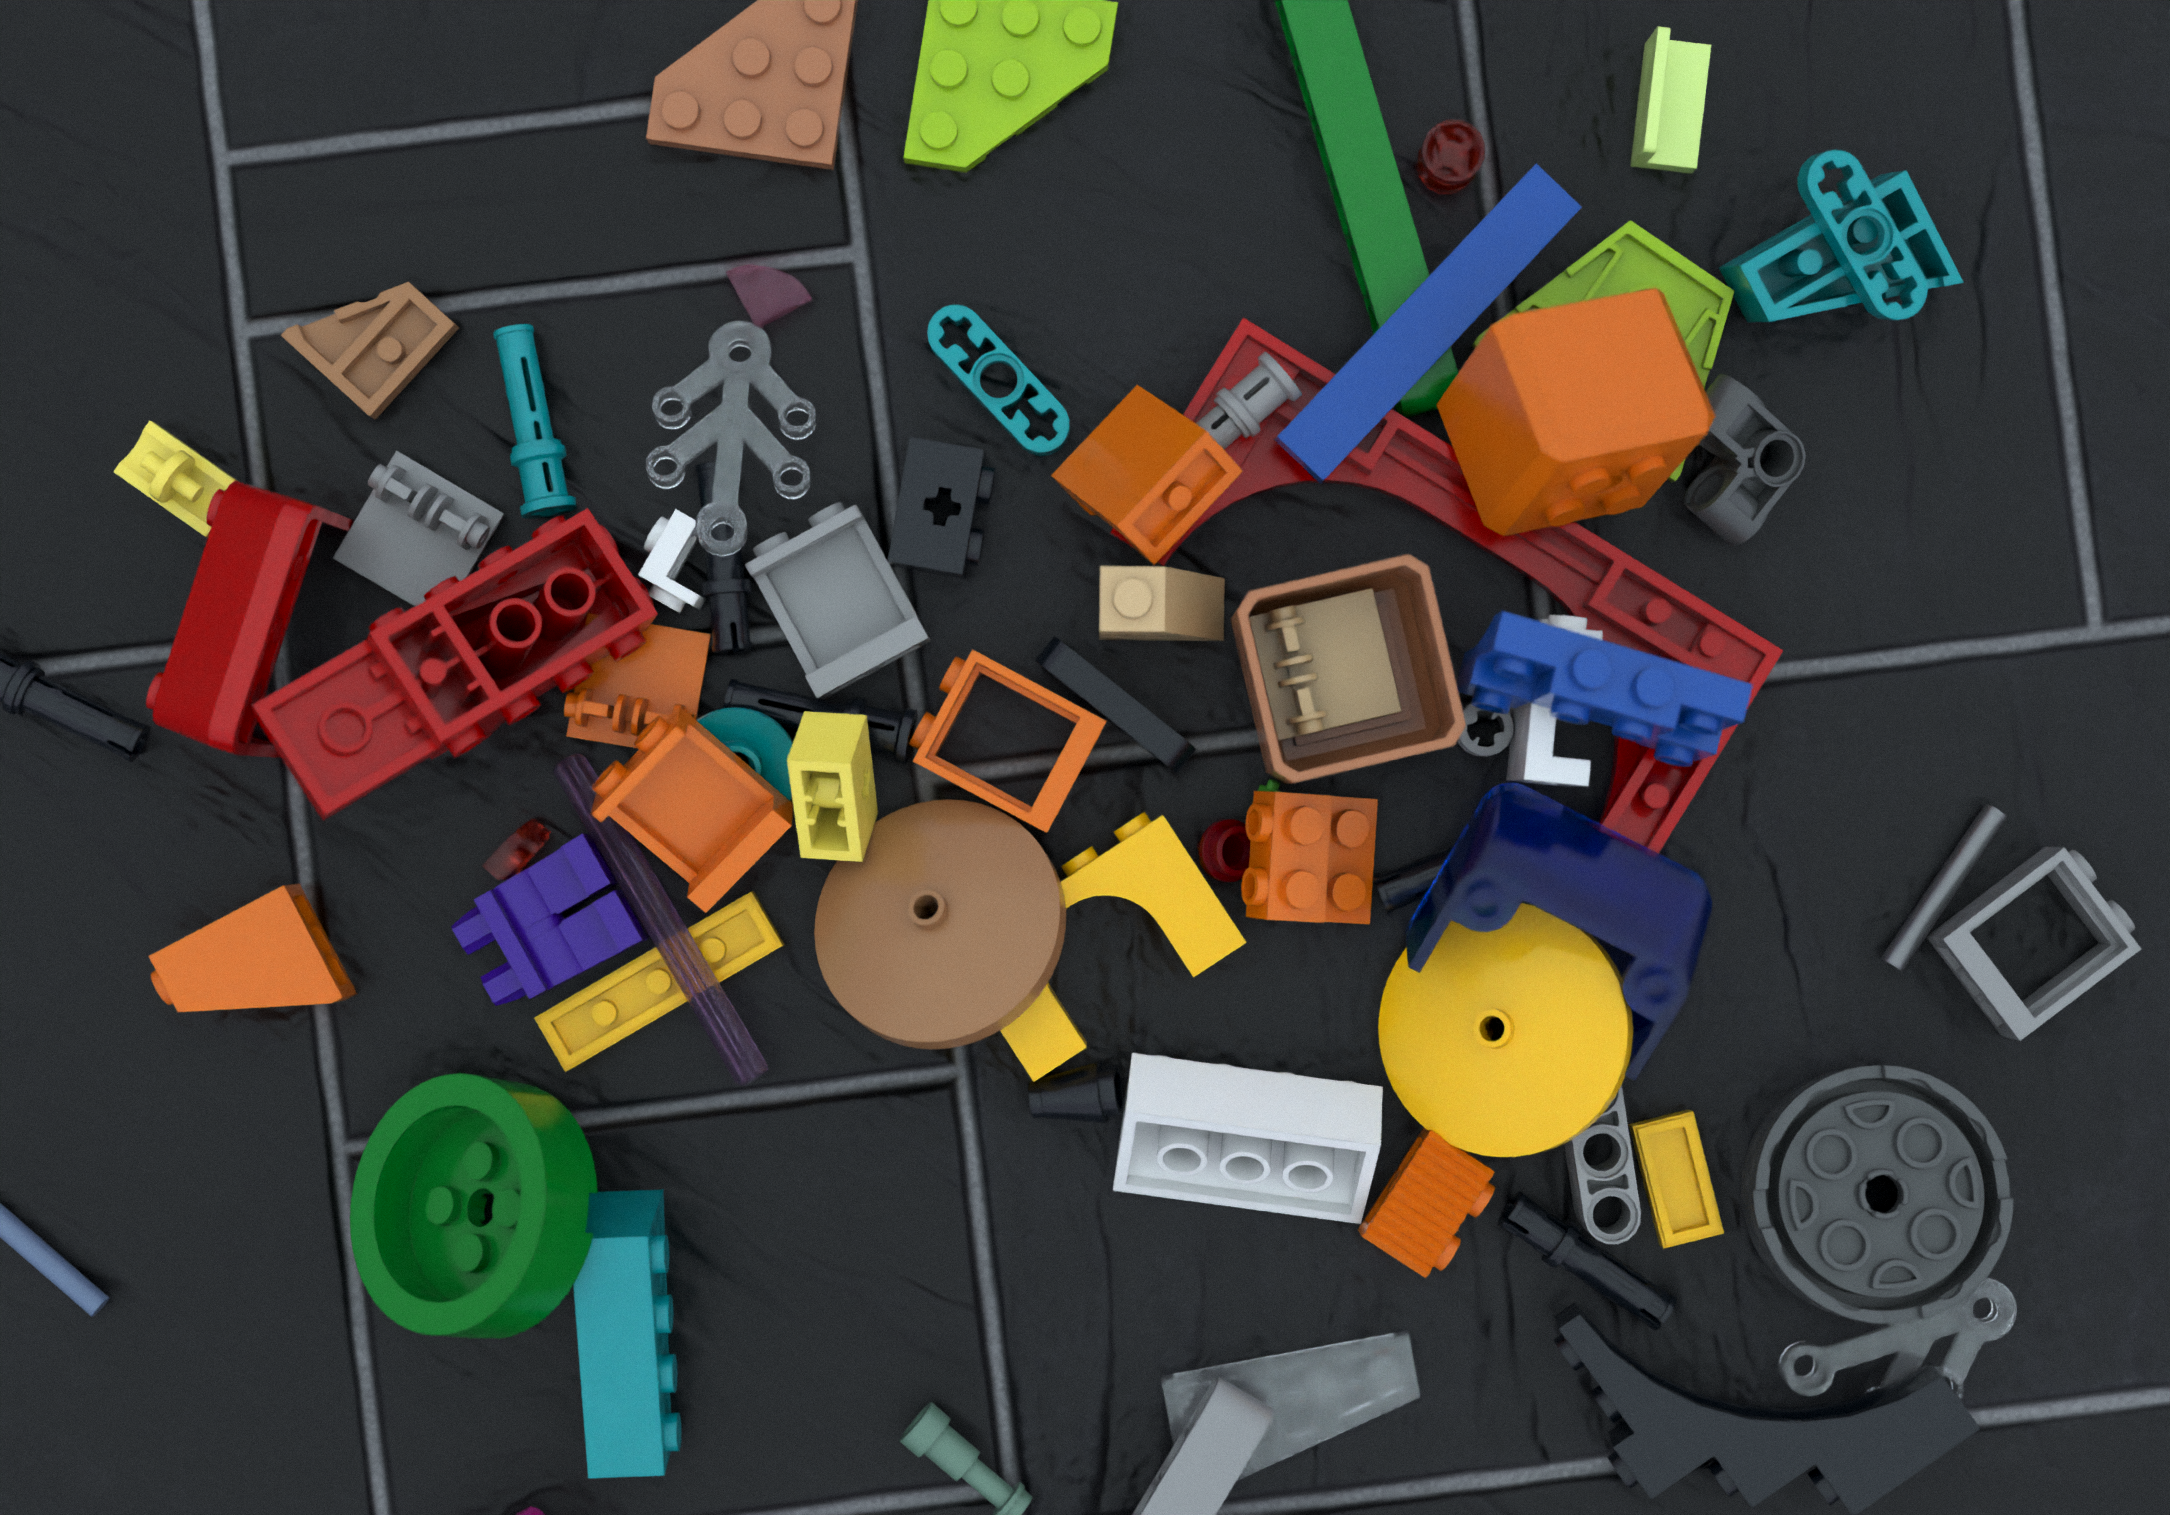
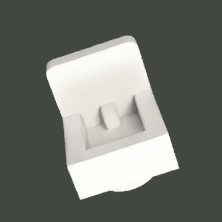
[638,509,706,613]

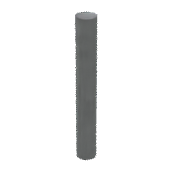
[1880,804,2007,973]

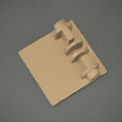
[1249,588,1402,741]

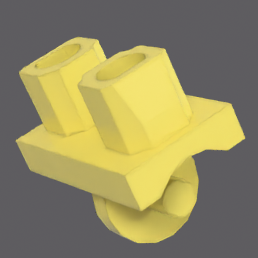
[113,421,238,538]

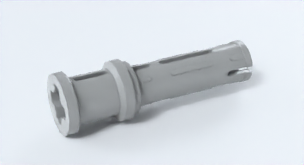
[1196,352,1302,449]

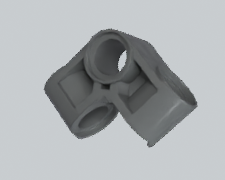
[1683,374,1806,546]

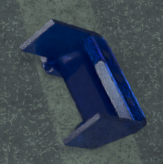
[1405,782,1712,1081]

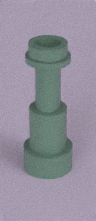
[899,1402,1033,1515]

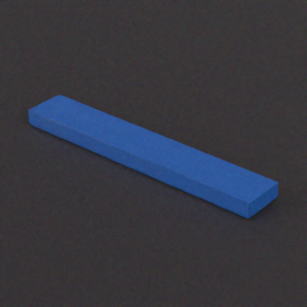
[1274,163,1582,483]

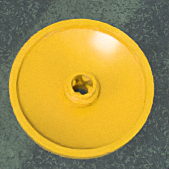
[1378,901,1633,1157]

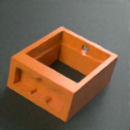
[909,649,1107,833]

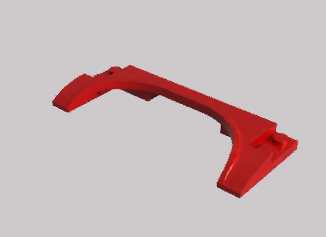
[1110,317,1784,867]

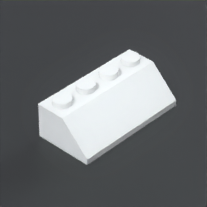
[1113,1053,1383,1224]

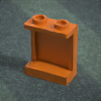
[1051,385,1243,565]
[591,707,793,913]

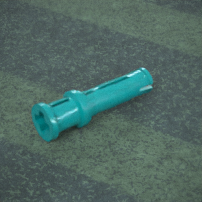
[493,324,577,519]

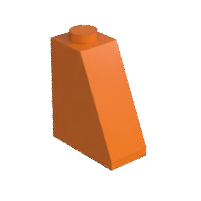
[149,884,357,1012]

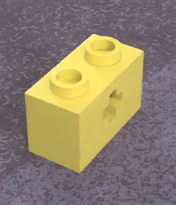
[787,711,878,862]

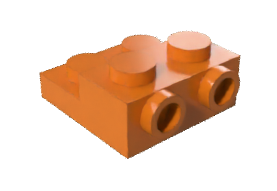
[1241,791,1378,924]

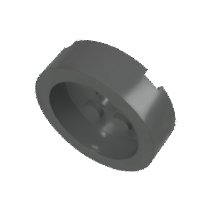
[1741,1065,2014,1324]

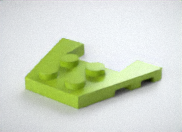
[1471,220,1735,483]

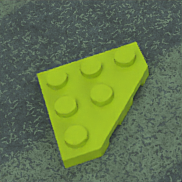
[903,0,1118,173]

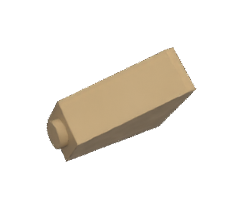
[1099,566,1225,641]

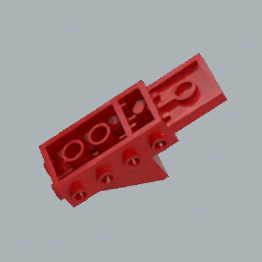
[251,508,658,820]

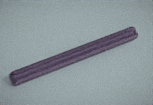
[554,753,768,1085]

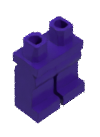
[451,833,649,1006]

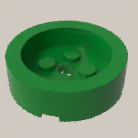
[350,1073,597,1339]

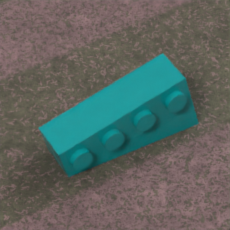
[573,1189,682,1478]

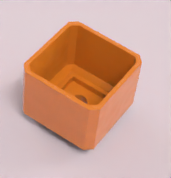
[1436,288,1715,536]

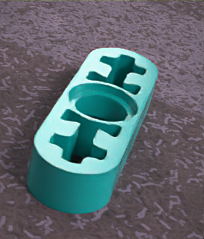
[1797,150,1928,320]
[927,305,1070,456]

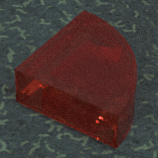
[482,818,551,881]

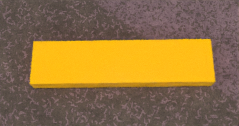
[534,891,785,1072]

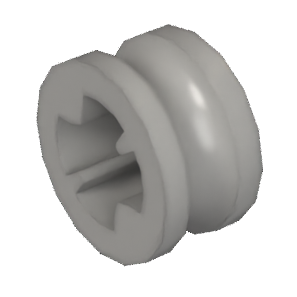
[1457,704,1514,757]

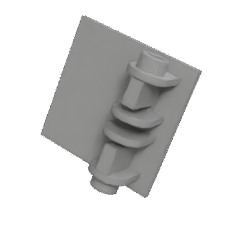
[333,450,505,606]

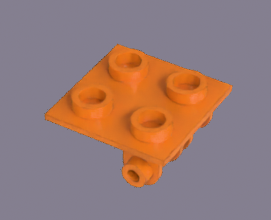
[564,613,711,749]

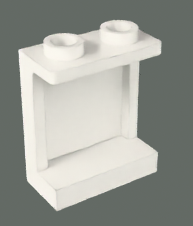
[1506,615,1603,787]

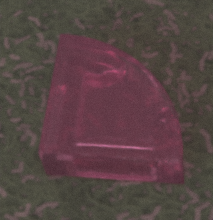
[726,264,812,329]

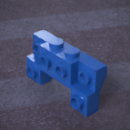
[1456,611,1753,767]

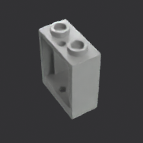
[1926,847,2141,1041]

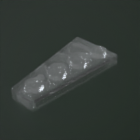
[1161,1331,1420,1481]

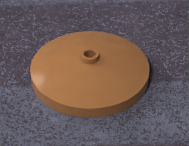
[814,799,1066,1049]

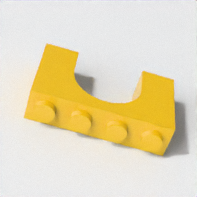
[1000,811,1247,1082]

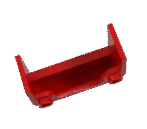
[146,481,355,758]

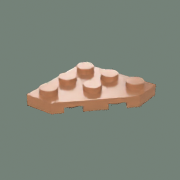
[646,0,858,170]

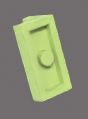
[1630,26,1711,174]

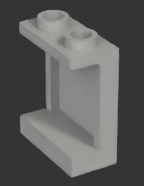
[745,502,931,700]

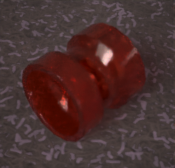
[1416,119,1485,194]

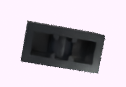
[887,437,996,579]

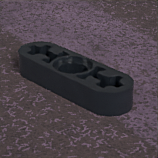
[1034,636,1196,774]

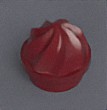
[1197,819,1250,882]

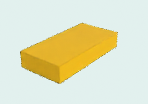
[1629,1109,1724,1249]

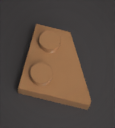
[281,282,459,420]

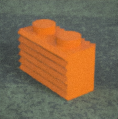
[1357,1127,1495,1278]

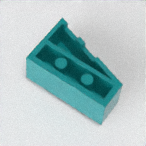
[1719,170,1964,323]

